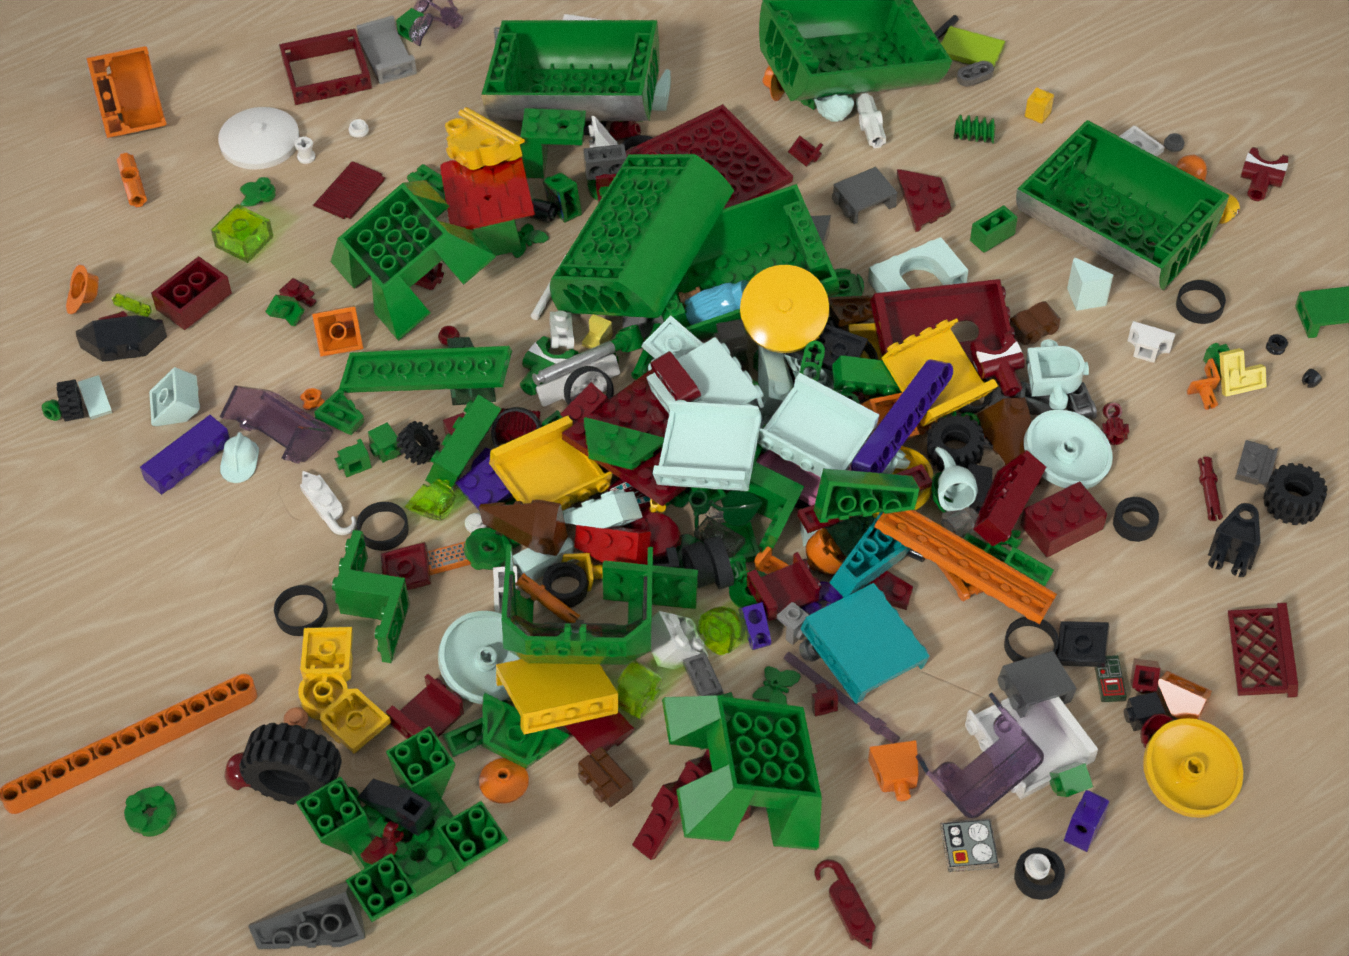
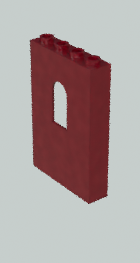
[870,279,1015,366]

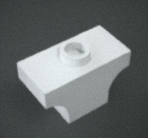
[1128,321,1175,363]

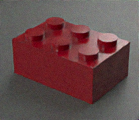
[151,256,232,330]
[1020,481,1107,558]

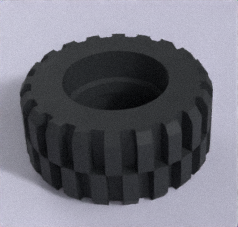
[239,723,342,805]

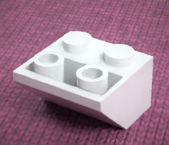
[651,611,708,669]

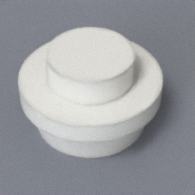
[349,119,369,138]
[465,513,487,533]
[1025,854,1050,879]

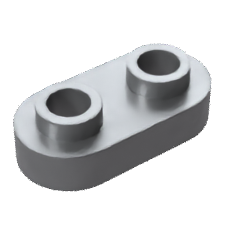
[957,61,994,87]

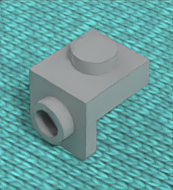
[777,602,809,645]

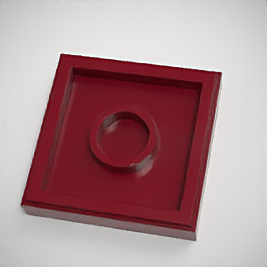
[381,542,431,591]

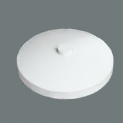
[218,107,300,170]

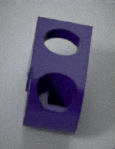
[738,602,771,650]

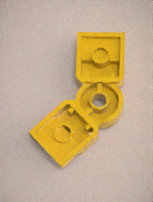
[298,627,391,754]

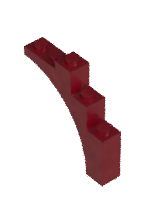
[632,749,713,860]

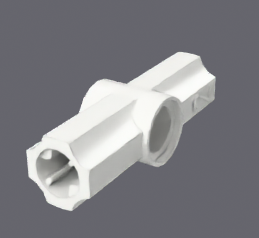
[856,93,886,148]

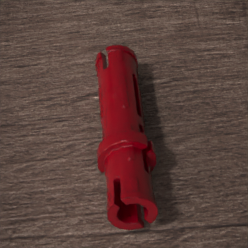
[1197,456,1223,521]

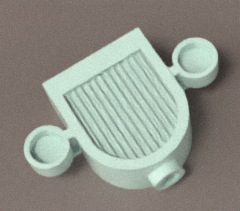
[1026,339,1089,410]

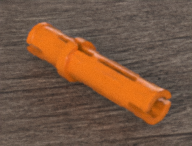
[515,573,581,624]

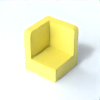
[582,314,613,349]

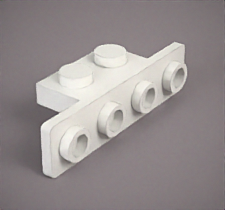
[536,354,620,407]

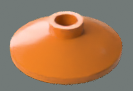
[479,758,529,803]

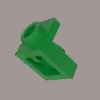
[265,294,305,326]

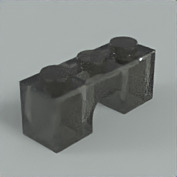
[713,319,750,375]

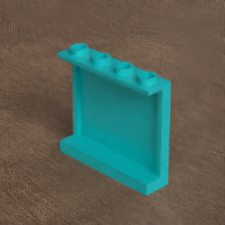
[800,583,930,704]

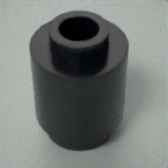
[529,198,557,223]

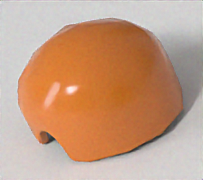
[1176,155,1207,181]

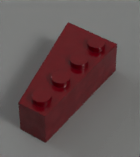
[973,450,1047,546]

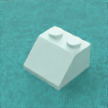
[149,367,200,427]

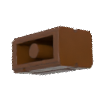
[578,747,633,807]

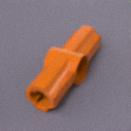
[116,152,147,208]

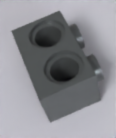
[583,144,627,180]

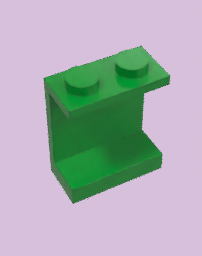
[1295,286,1349,338]

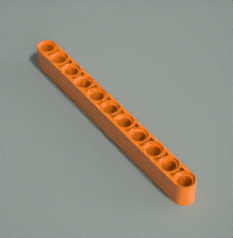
[0,674,258,814]

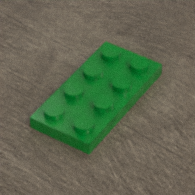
[602,560,698,609]

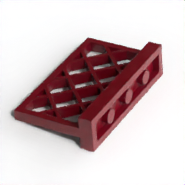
[1228,602,1298,698]

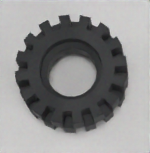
[56,379,84,422]
[396,421,440,465]

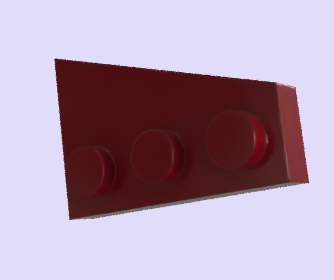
[861,571,913,610]

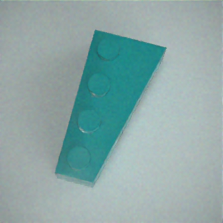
[830,512,911,597]

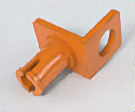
[1187,358,1221,410]

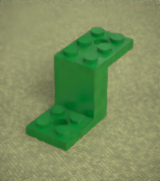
[520,108,586,179]
[730,424,804,552]
[332,530,410,663]

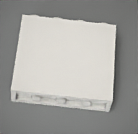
[965,697,1098,800]

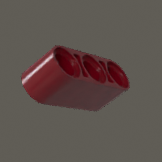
[650,351,701,402]

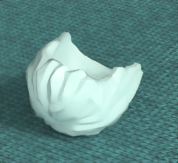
[813,94,854,122]

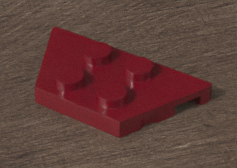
[897,169,951,232]

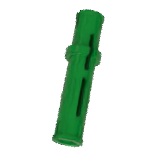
[631,323,662,380]

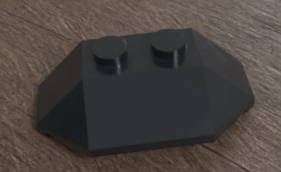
[76,315,167,362]

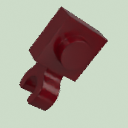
[279,278,317,307]
[360,821,404,864]

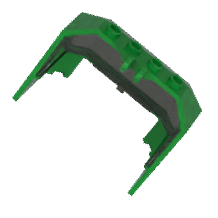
[501,545,653,665]

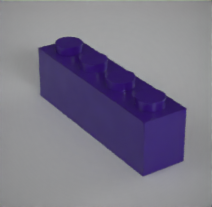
[140,415,230,495]

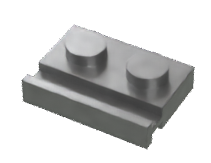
[1235,440,1278,488]

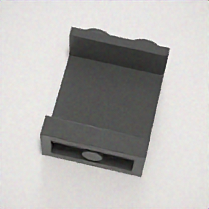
[832,167,898,224]
[997,651,1077,718]

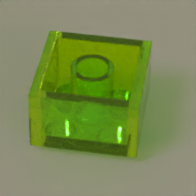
[211,204,274,263]

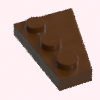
[828,295,873,327]

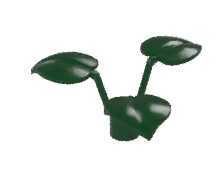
[669,487,762,569]

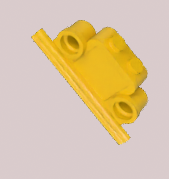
[445,107,525,170]

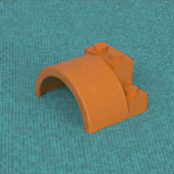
[86,46,166,138]

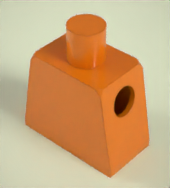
[868,740,918,801]

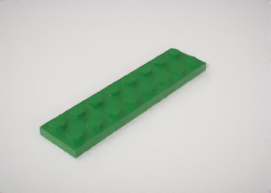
[339,346,512,393]

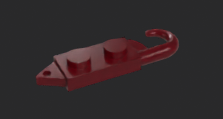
[814,859,876,949]

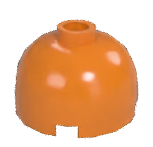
[805,528,849,575]

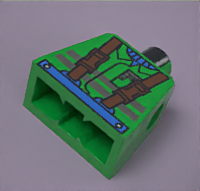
[543,173,582,223]

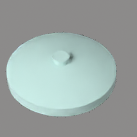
[1024,410,1113,489]
[438,611,528,704]

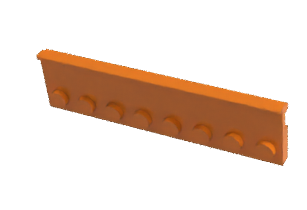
[874,510,1057,624]

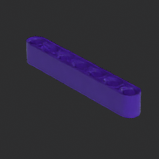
[851,359,953,473]

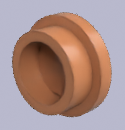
[284,707,309,728]

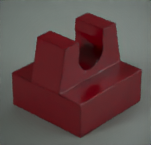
[812,683,838,717]

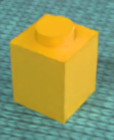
[1024,87,1054,124]

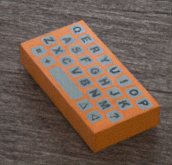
[428,542,471,576]

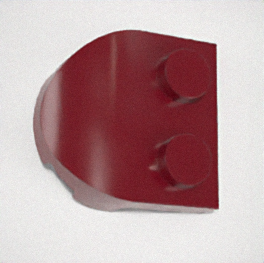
[630,513,682,560]

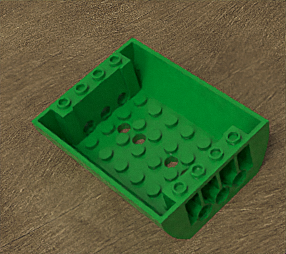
[759,0,952,101]
[550,154,734,318]
[661,184,839,341]

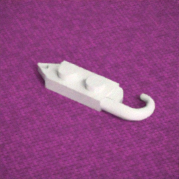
[300,471,357,535]

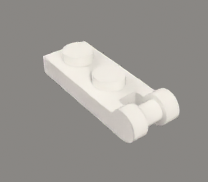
[549,311,574,349]

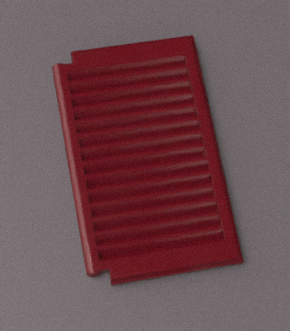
[313,161,385,219]

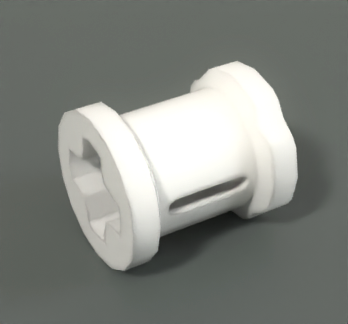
[294,137,315,164]

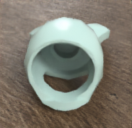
[935,447,978,511]

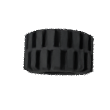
[927,413,984,472]
[1263,463,1328,525]

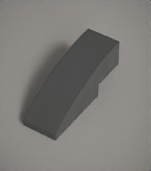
[989,381,1053,415]

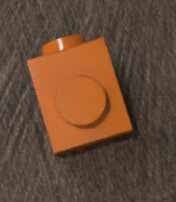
[754,546,789,574]

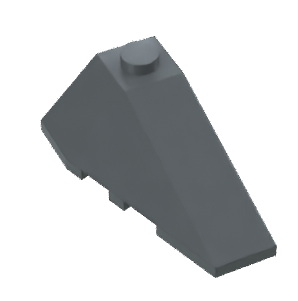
[248,882,366,949]

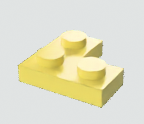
[1219,348,1266,396]

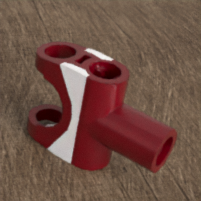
[1240,147,1288,201]
[970,332,1025,397]

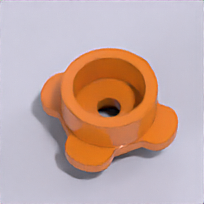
[300,388,325,410]

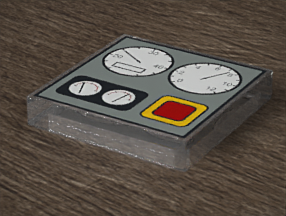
[940,818,1000,872]

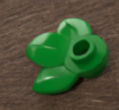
[240,177,276,207]

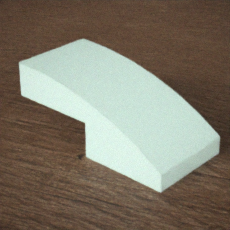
[78,375,112,420]

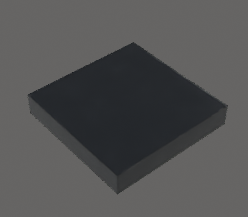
[1057,621,1110,667]

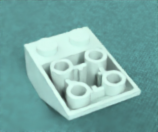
[562,489,643,529]

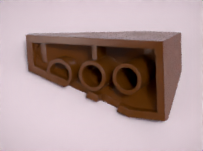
[977,397,1041,485]
[479,500,568,556]

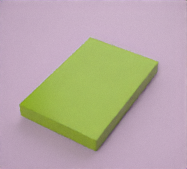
[941,26,1005,67]

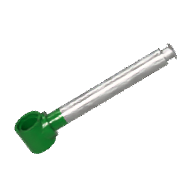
[532,324,644,386]

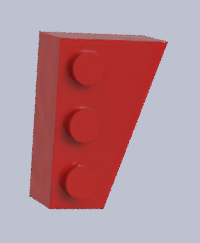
[574,525,651,565]

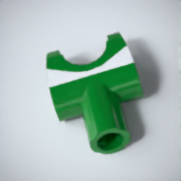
[520,336,579,396]

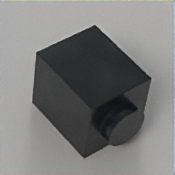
[1124,692,1165,731]

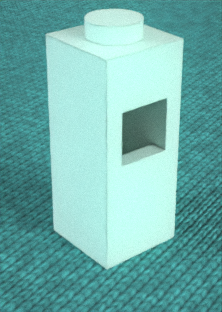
[513,537,575,581]

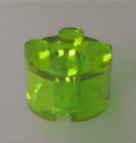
[617,660,663,719]

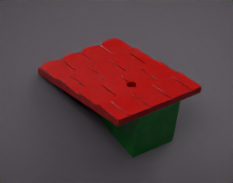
[440,157,535,256]

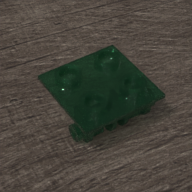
[827,515,874,558]

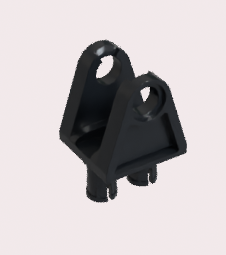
[1208,503,1261,577]

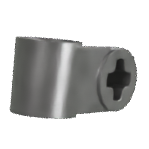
[1066,382,1097,420]

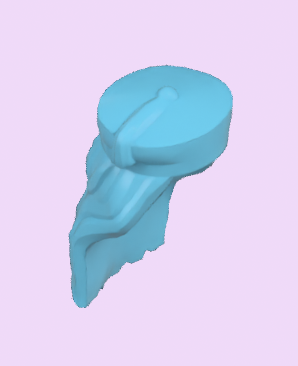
[685,280,749,325]

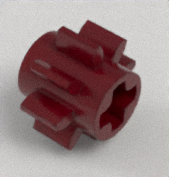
[1101,417,1130,445]

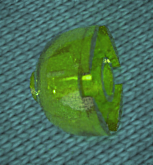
[698,606,745,655]

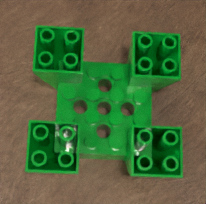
[330,180,496,341]
[662,695,822,850]
[296,726,508,922]

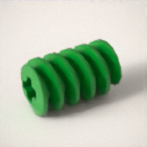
[953,114,996,144]

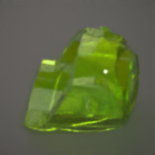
[404,478,456,521]

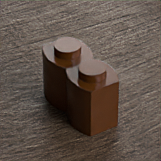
[1010,301,1061,345]

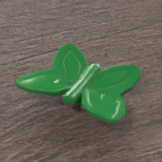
[512,223,549,258]
[752,666,801,705]

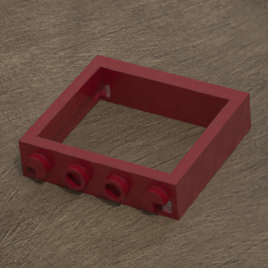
[279,28,372,105]

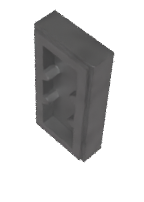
[683,652,723,696]

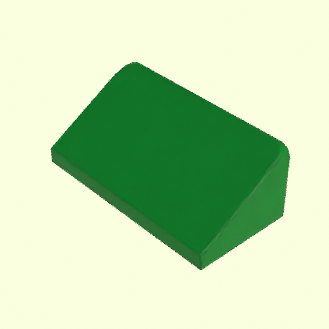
[442,717,482,757]

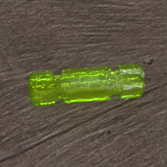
[112,293,152,317]

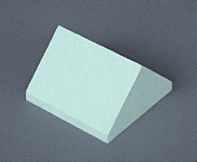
[1067,258,1113,311]

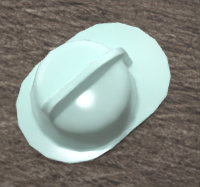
[220,432,259,483]

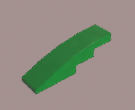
[963,532,1054,587]

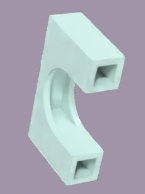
[868,237,968,293]

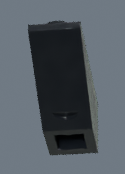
[357,778,434,837]

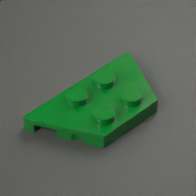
[584,417,664,470]
[482,693,569,769]

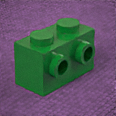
[970,205,1018,253]

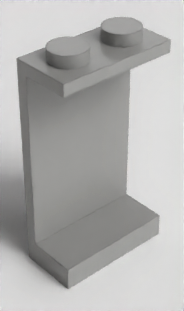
[356,15,417,84]

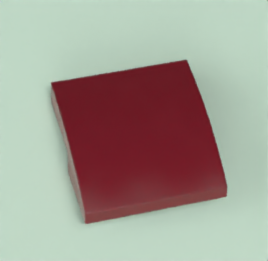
[564,711,636,754]

